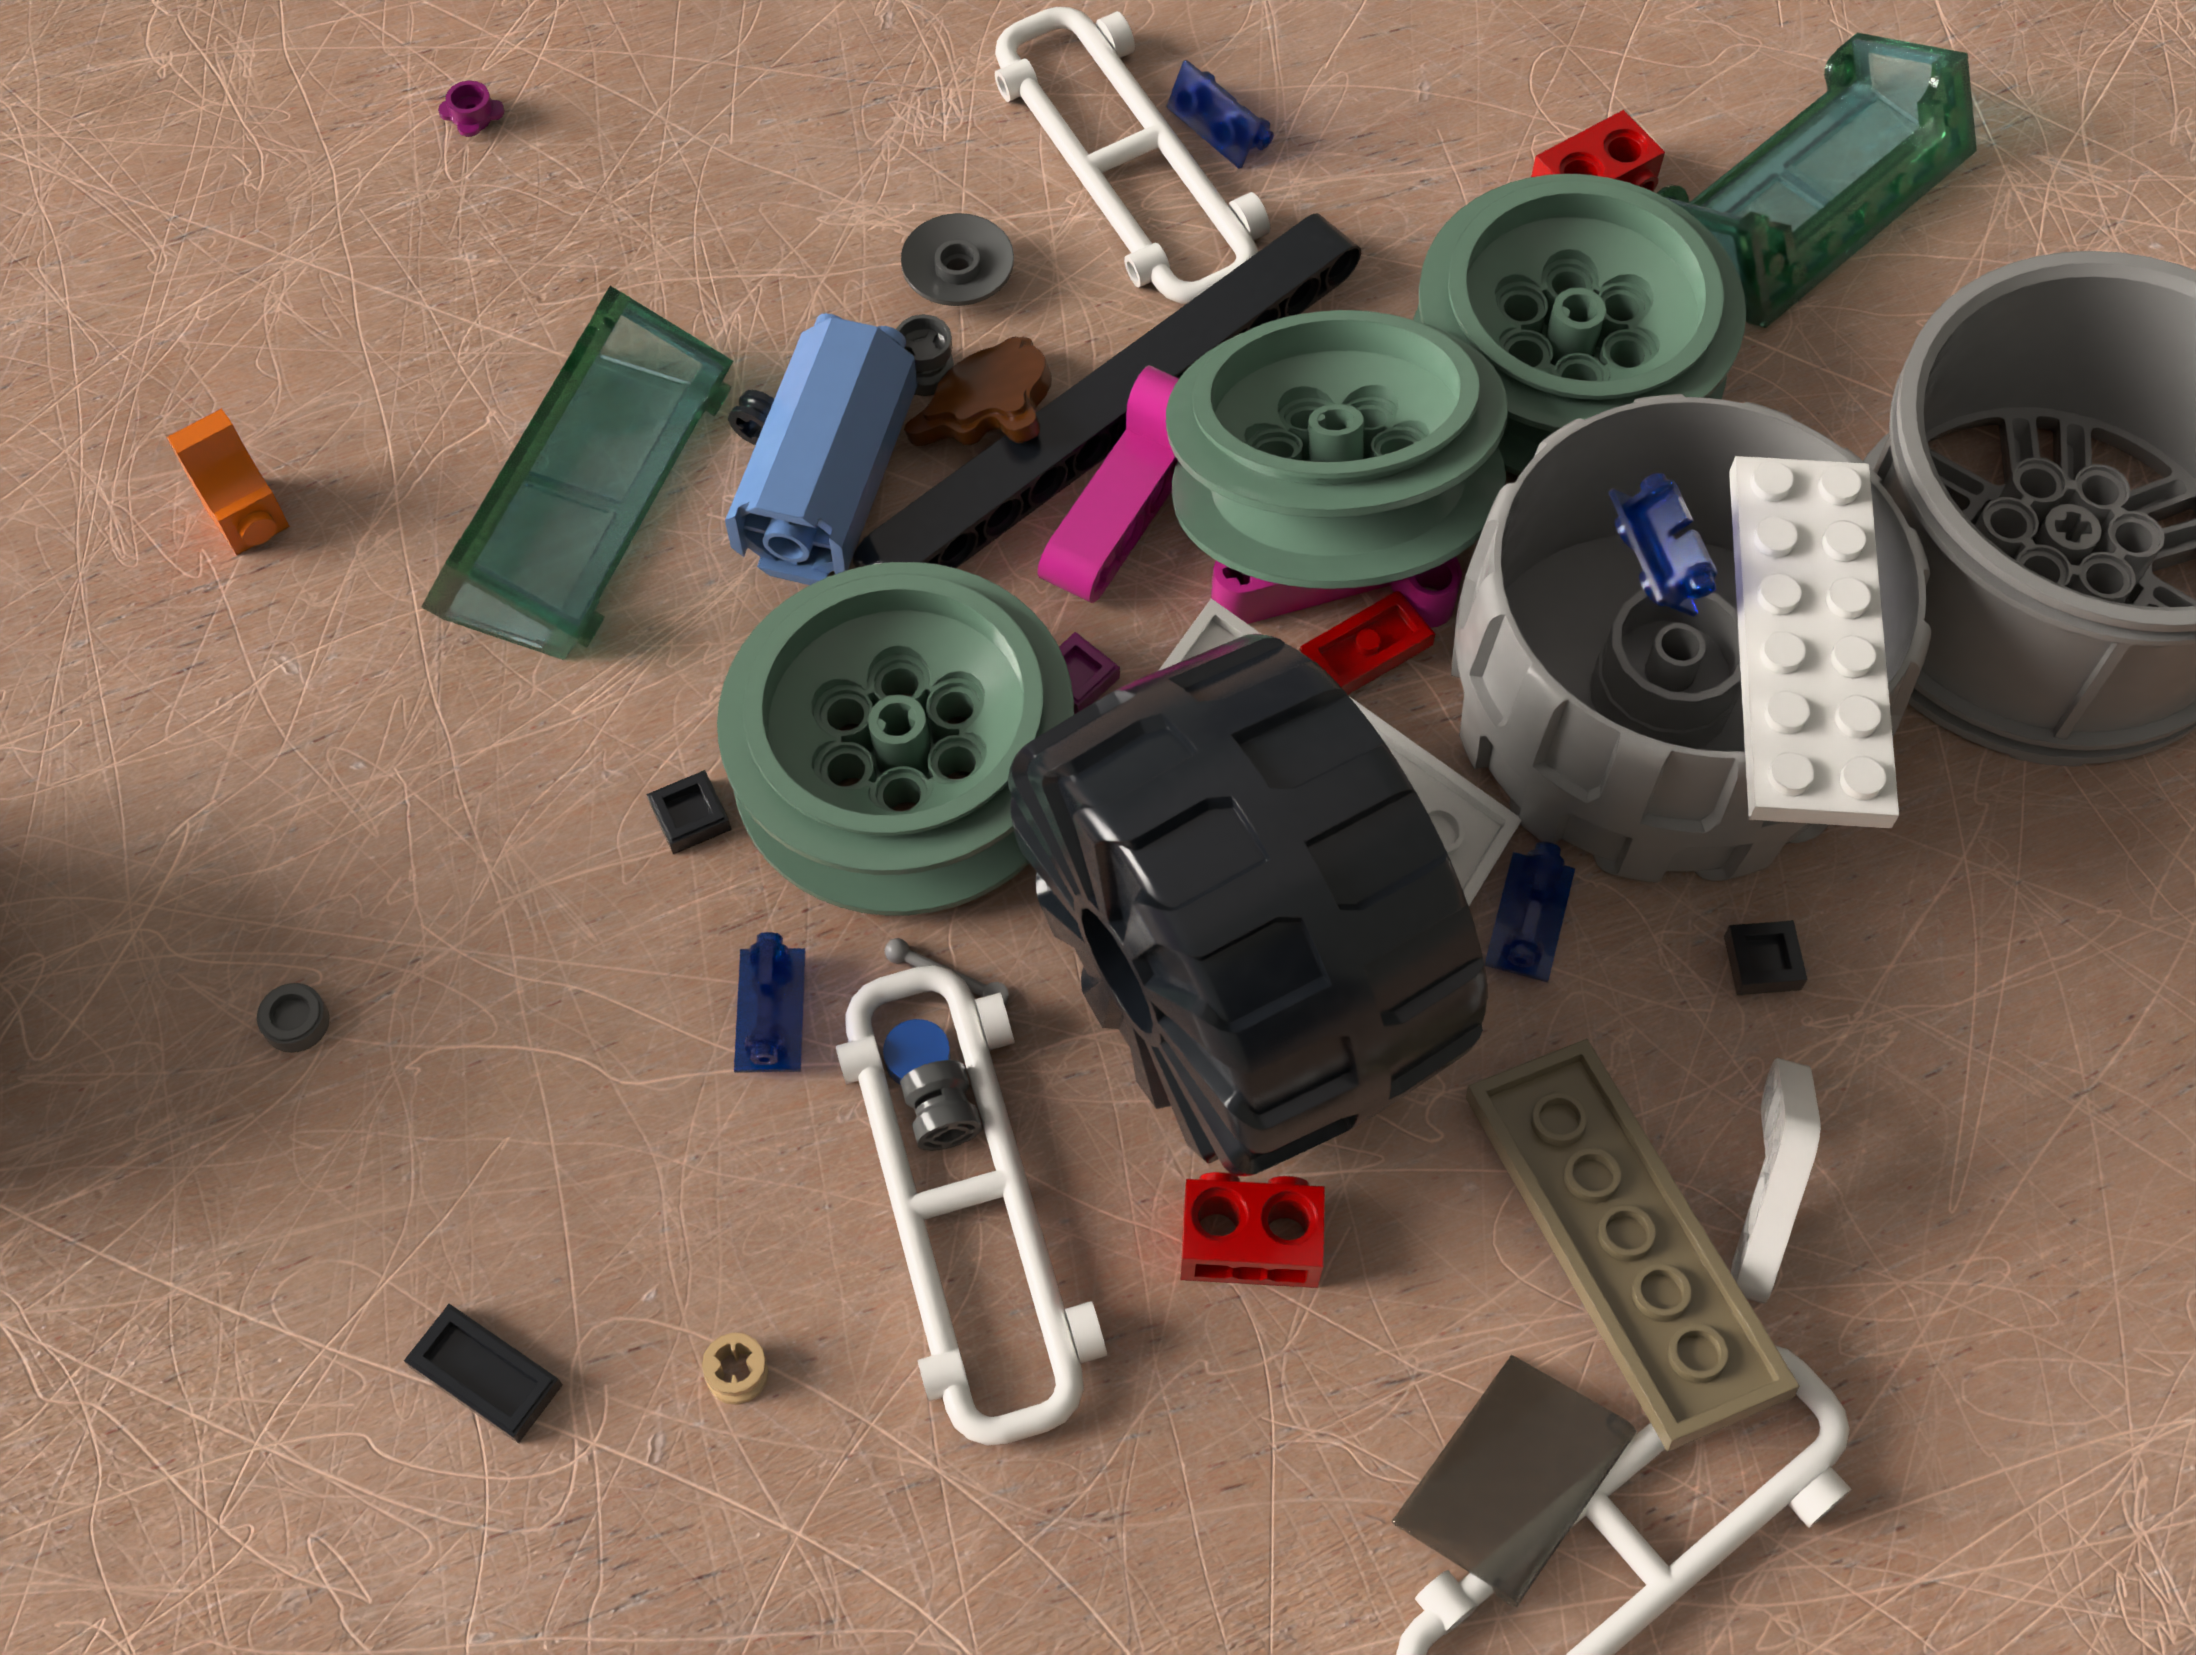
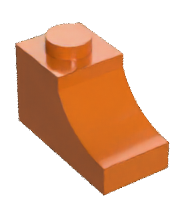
[166,408,290,555]

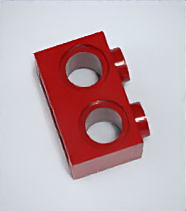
[1531,110,1665,192]
[1180,1172,1325,1288]

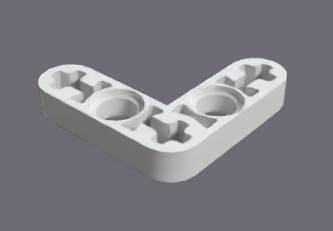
[1731,1058,1821,1303]

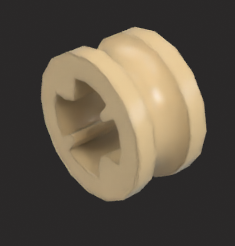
[702,1333,769,1405]

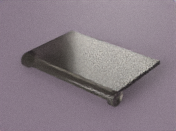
[1392,1354,1637,1607]

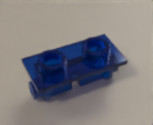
[1166,60,1274,169]
[1608,473,1718,617]
[1485,841,1575,983]
[734,932,806,1073]

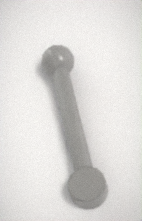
[884,938,1009,1006]

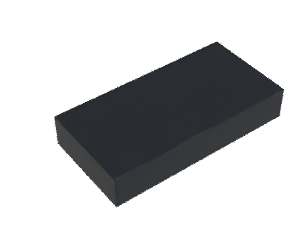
[404,1304,563,1444]

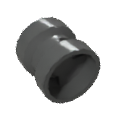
[896,314,954,396]
[900,1060,982,1151]

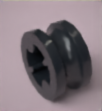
[728,390,774,445]

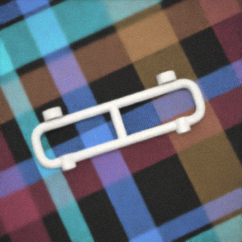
[995,7,1270,304]
[836,965,1107,1446]
[1396,1345,1852,1655]

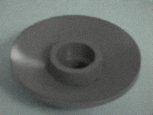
[901,213,1014,306]

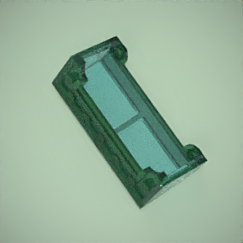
[1657,32,1977,328]
[421,285,734,660]

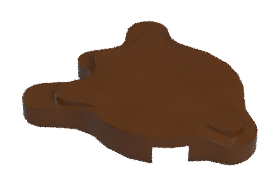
[904,336,1052,446]

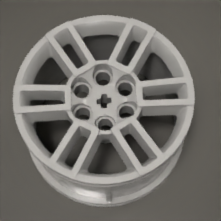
[1863,251,2196,767]

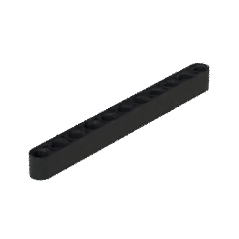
[853,213,1362,568]

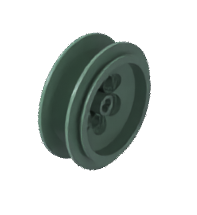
[1413,174,1746,476]
[1166,310,1508,589]
[717,562,1074,916]

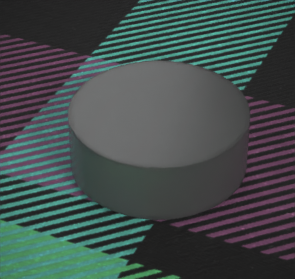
[257,983,330,1053]

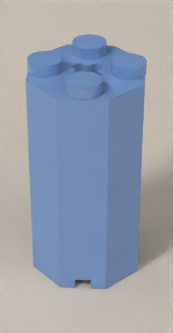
[725,313,917,585]

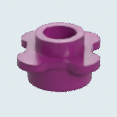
[438,80,505,137]

